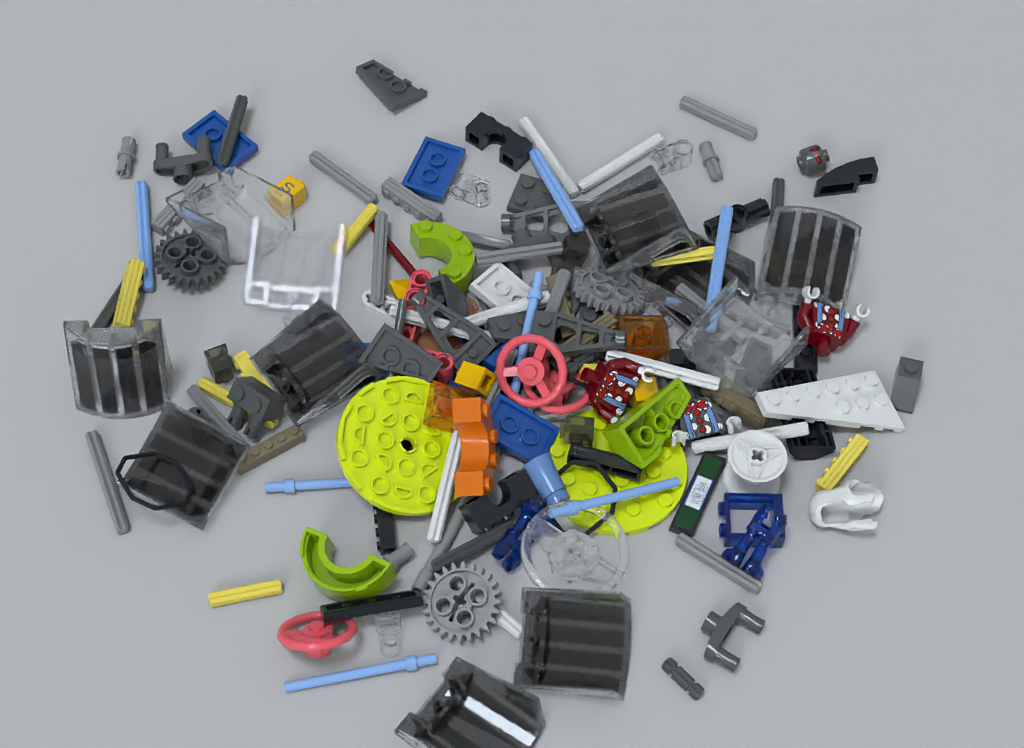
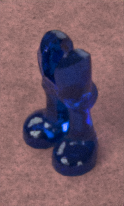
[491,498,560,573]
[720,503,787,580]

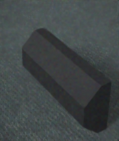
[769,367,836,460]

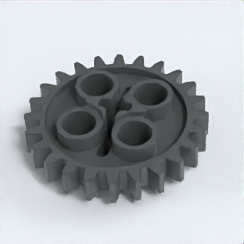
[154,229,228,290]

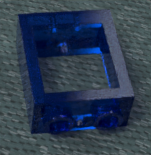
[717,493,785,548]

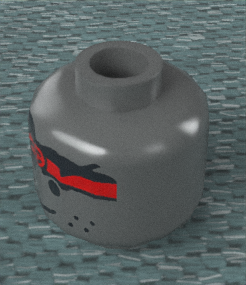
[796,144,830,176]

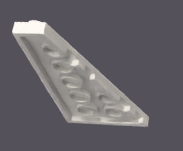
[754,370,905,433]

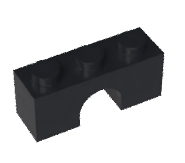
[465,111,533,172]
[458,469,539,534]

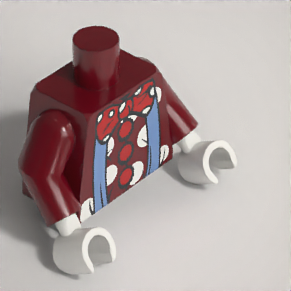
[797,286,870,357]
[580,357,656,424]

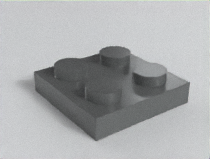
[507,173,562,223]

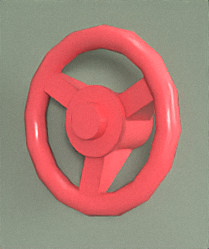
[496,334,568,408]
[522,357,589,415]
[277,611,357,658]

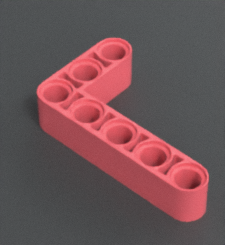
[396,269,455,383]

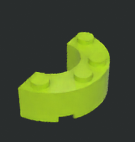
[410,220,474,294]
[300,526,398,602]

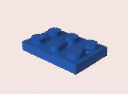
[182,110,259,175]
[401,136,466,202]
[491,393,560,463]

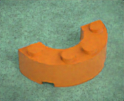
[452,397,499,497]

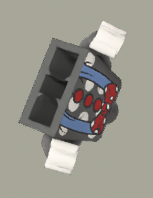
[670,388,742,447]

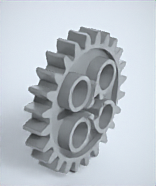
[572,266,645,317]
[422,561,503,644]

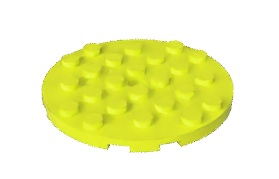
[336,376,461,516]
[549,407,687,536]

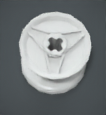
[722,430,788,504]

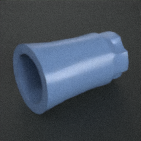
[521,453,570,508]

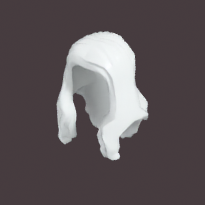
[809,479,884,531]

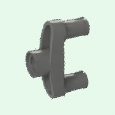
[153,135,213,185]
[501,228,564,279]
[700,602,766,672]

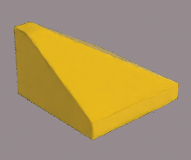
[389,279,410,301]

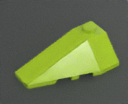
[602,377,691,469]

